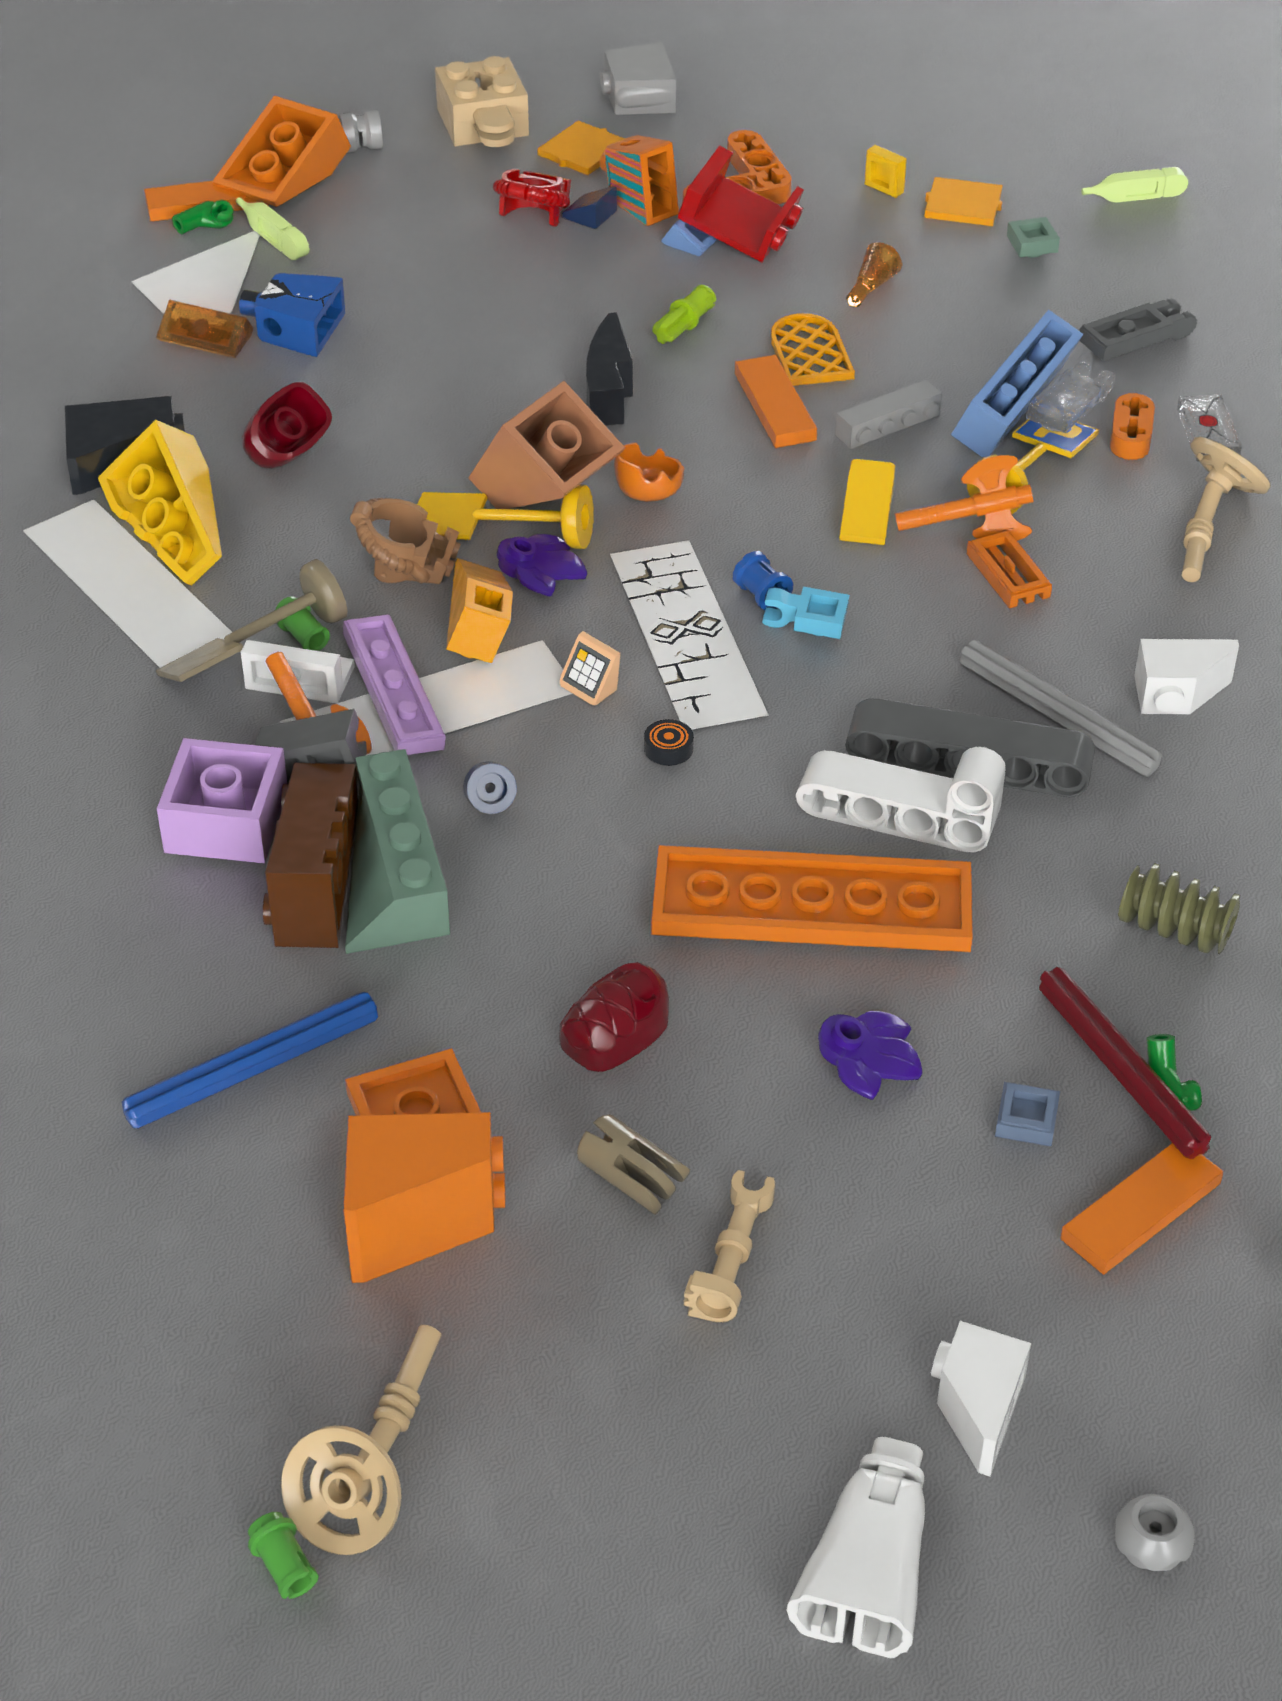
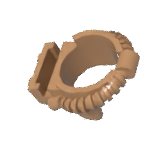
[350,498,461,584]

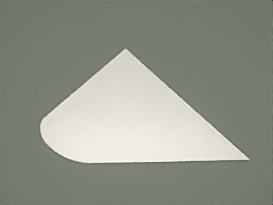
[131,231,260,326]

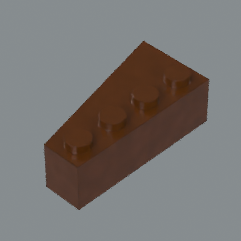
[263,763,359,948]

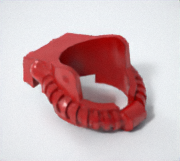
[493,168,571,227]

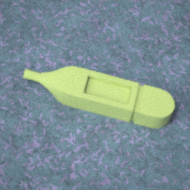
[1081,167,1188,202]
[236,197,309,260]

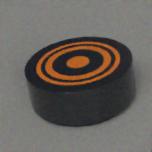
[644,719,694,766]

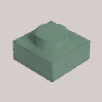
[1007,217,1060,258]

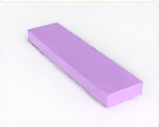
[343,615,446,755]

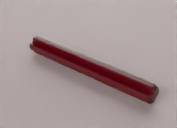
[1039,967,1211,1159]

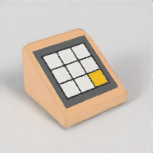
[560,631,621,705]

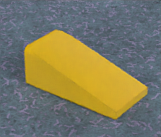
[839,459,895,545]

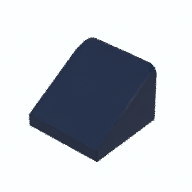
[562,186,617,229]

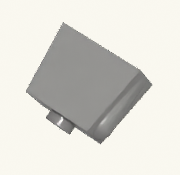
[600,42,676,115]

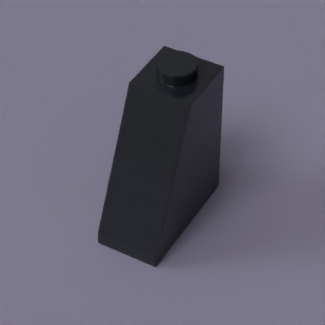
[65,396,185,495]

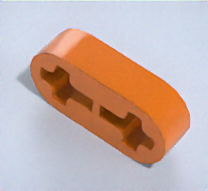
[1110,393,1155,460]

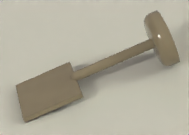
[156,559,348,682]

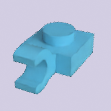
[762,586,850,639]

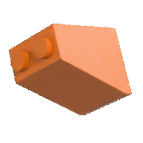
[344,1112,506,1283]

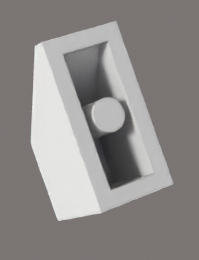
[1134,639,1239,714]
[931,1321,1031,1476]

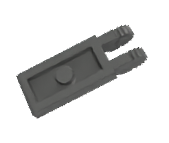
[1080,298,1197,361]

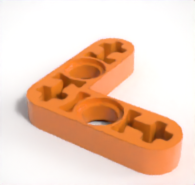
[683,130,792,204]

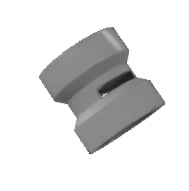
[339,109,383,153]

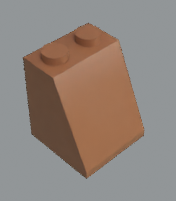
[468,381,625,509]

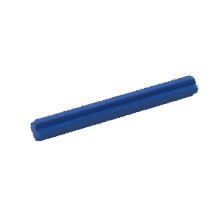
[122,992,378,1129]

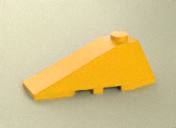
[97,420,222,586]

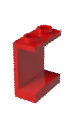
[677,145,804,263]

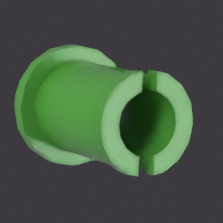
[275,596,330,651]
[248,1512,319,1599]

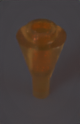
[846,242,902,307]

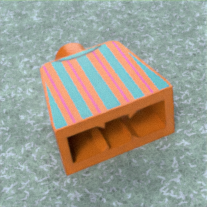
[599,135,679,226]

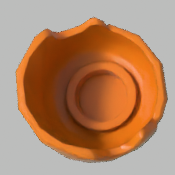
[614,442,684,502]

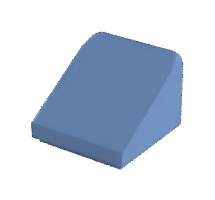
[661,219,718,257]

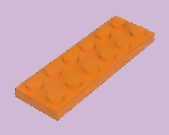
[651,845,973,952]

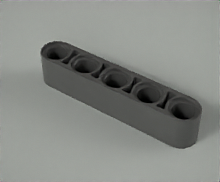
[845,699,1095,797]

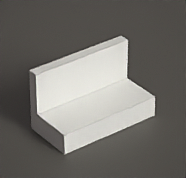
[241,640,355,703]

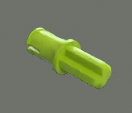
[652,284,716,344]

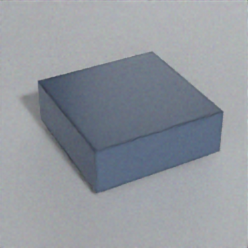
[995,1082,1060,1146]

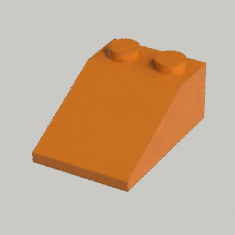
[212,96,351,207]

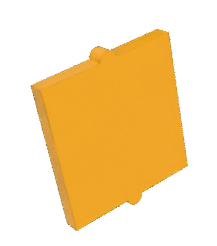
[537,120,625,175]
[924,177,1003,226]

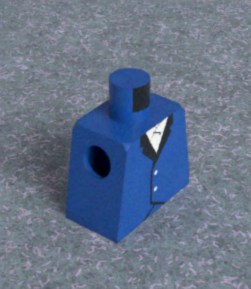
[239,273,346,357]

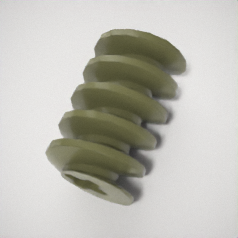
[1118,863,1240,954]

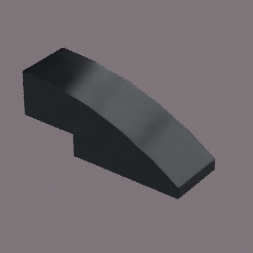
[586,312,633,426]

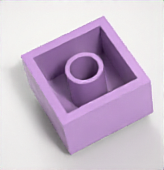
[157,738,287,863]

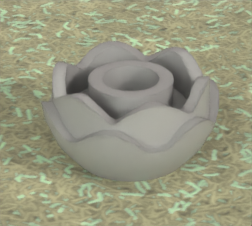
[1115,1494,1195,1571]

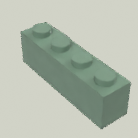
[345,749,450,954]

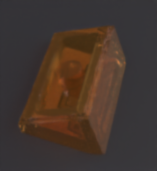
[156,299,254,358]

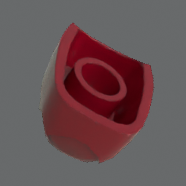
[242,382,332,469]
[559,962,669,1072]

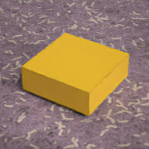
[865,145,907,198]

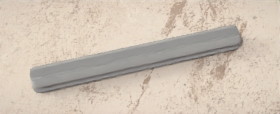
[960,640,1162,777]

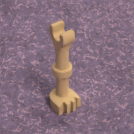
[684,1170,775,1322]

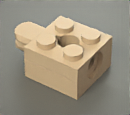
[435,56,529,147]

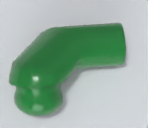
[172,200,234,234]
[1147,1034,1202,1111]

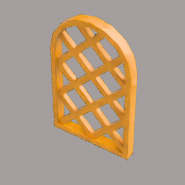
[771,313,855,386]

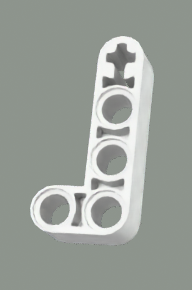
[796,747,1006,852]

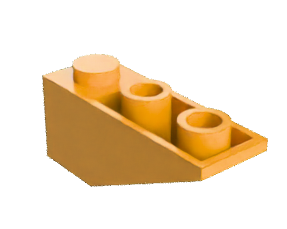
[446,558,513,663]

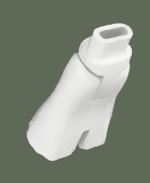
[786,1437,925,1658]

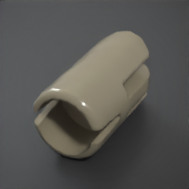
[577,1114,690,1215]

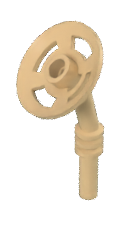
[1182,437,1271,582]
[281,1325,441,1555]

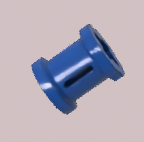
[732,551,793,610]

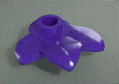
[496,534,587,597]
[818,1011,923,1100]

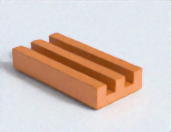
[967,531,1052,609]

